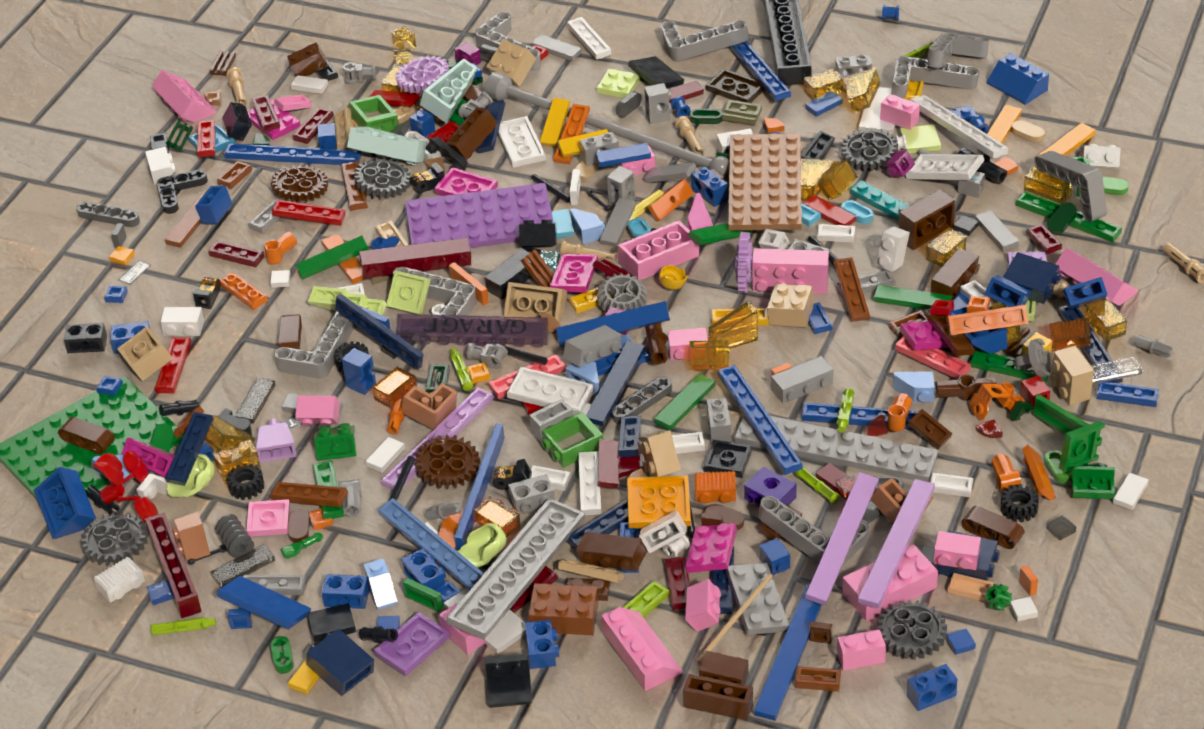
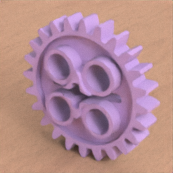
[395,55,449,94]
[735,232,753,293]

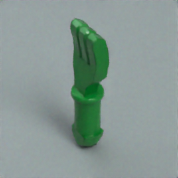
[281,533,323,559]

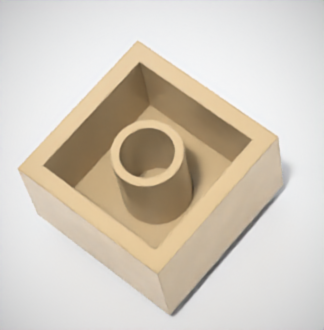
[487,39,536,87]
[767,284,815,327]
[117,326,173,381]
[1050,346,1094,405]
[637,430,681,477]

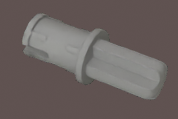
[1134,335,1174,357]
[425,502,462,520]

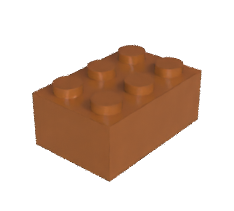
[528,583,599,636]

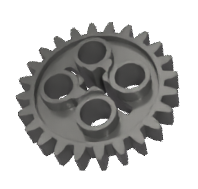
[841,128,898,171]
[354,158,411,198]
[80,512,148,566]
[877,600,947,660]

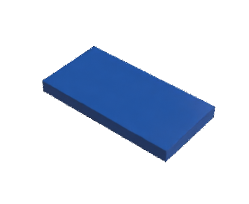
[217,576,311,630]

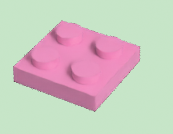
[246,499,290,537]

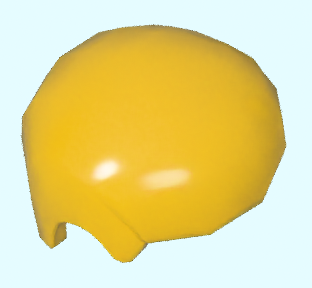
[659,265,688,290]

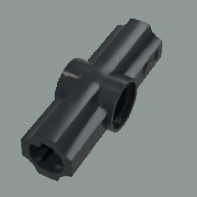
[958,147,1007,184]

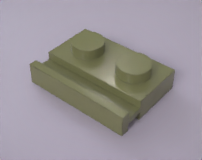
[722,100,762,125]

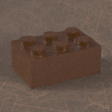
[899,189,955,250]

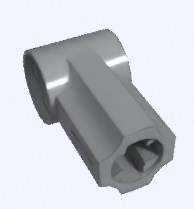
[339,479,362,517]

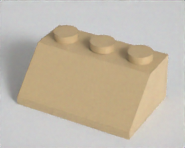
[503,282,567,324]

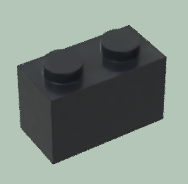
[222,102,252,141]
[519,219,557,246]

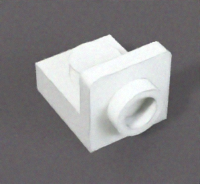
[137,473,168,500]

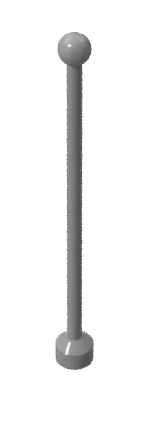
[485,71,730,178]

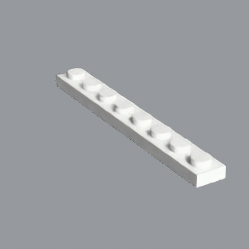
[910,95,1008,158]

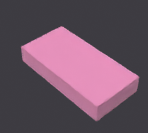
[274,95,312,111]

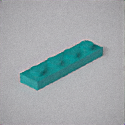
[850,180,909,220]

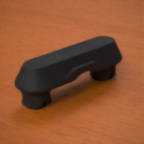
[426,137,468,171]

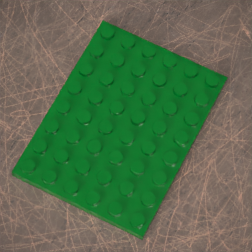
[0,376,178,501]

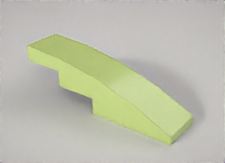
[308,286,387,315]

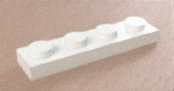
[567,17,611,60]
[579,451,602,515]

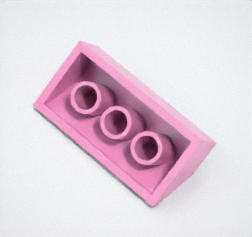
[152,70,217,123]
[1056,248,1139,306]
[602,607,683,691]

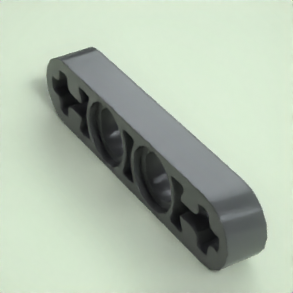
[76,202,140,227]
[612,376,672,424]

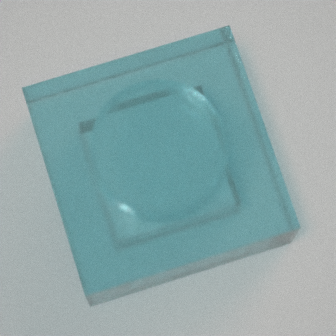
[540,250,560,269]

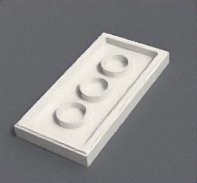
[859,86,896,135]
[498,116,546,168]
[905,154,984,180]
[507,367,594,415]
[444,588,526,654]

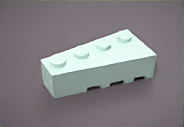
[420,59,477,123]
[347,127,427,165]

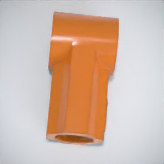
[264,232,297,264]
[888,393,912,431]
[991,453,1021,491]

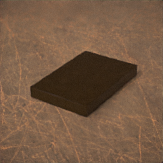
[705,69,765,103]

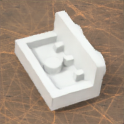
[1083,144,1121,170]

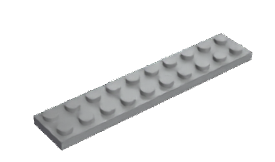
[734,416,939,482]
[447,498,585,640]

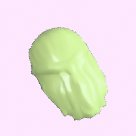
[166,454,215,498]
[458,523,507,568]

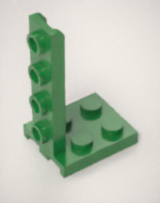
[1033,394,1105,472]

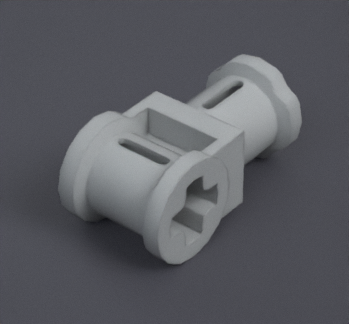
[343,62,376,84]
[458,92,493,118]
[467,343,508,369]

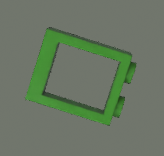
[349,95,398,132]
[541,412,604,468]

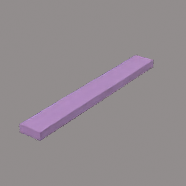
[381,387,494,491]
[805,472,879,605]
[858,479,935,608]

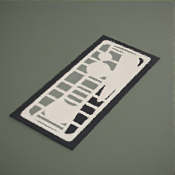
[118,260,151,284]

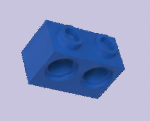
[691,167,728,207]
[111,321,151,354]
[401,548,446,590]
[322,574,370,609]
[525,619,559,669]
[907,664,958,711]

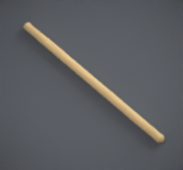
[697,574,773,662]

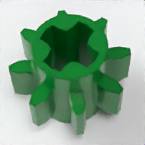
[985,583,1012,611]

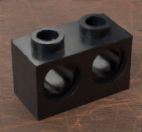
[64,323,107,353]

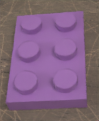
[374,612,450,676]

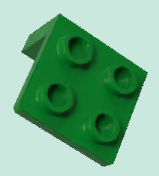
[314,423,357,461]

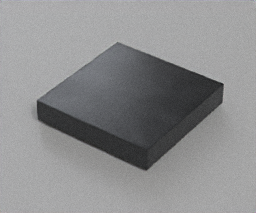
[703,439,752,478]
[308,603,356,642]

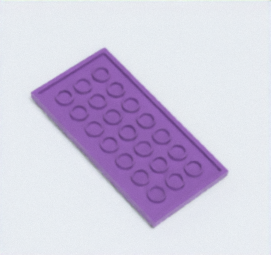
[405,183,554,248]

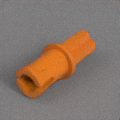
[386,399,405,435]

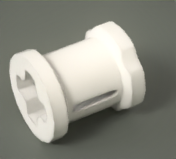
[662,535,690,558]

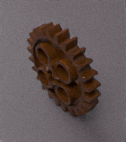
[271,164,328,203]
[415,434,480,489]

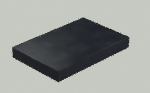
[628,56,684,88]

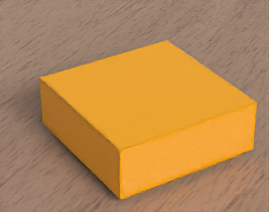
[109,246,135,265]
[466,362,491,384]

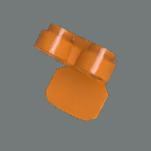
[969,382,1024,421]

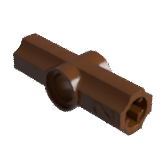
[645,323,669,365]
[936,374,997,401]

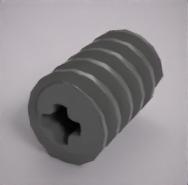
[215,514,254,558]

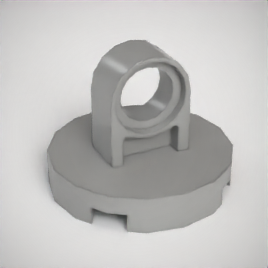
[1015,338,1052,377]

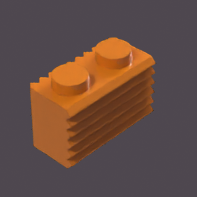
[695,471,736,504]

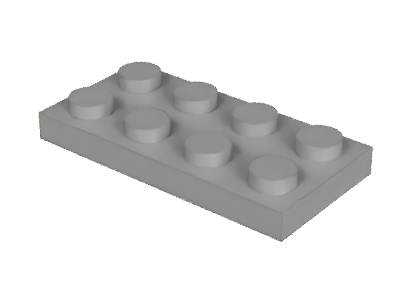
[726,563,789,635]

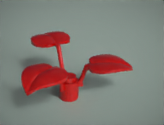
[93,451,159,526]

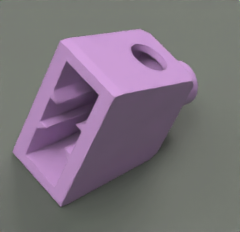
[256,419,297,463]

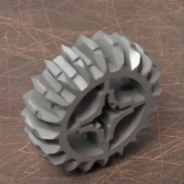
[597,272,648,311]

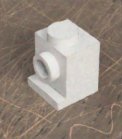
[759,229,790,249]

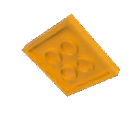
[627,475,691,528]

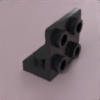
[484,653,532,708]

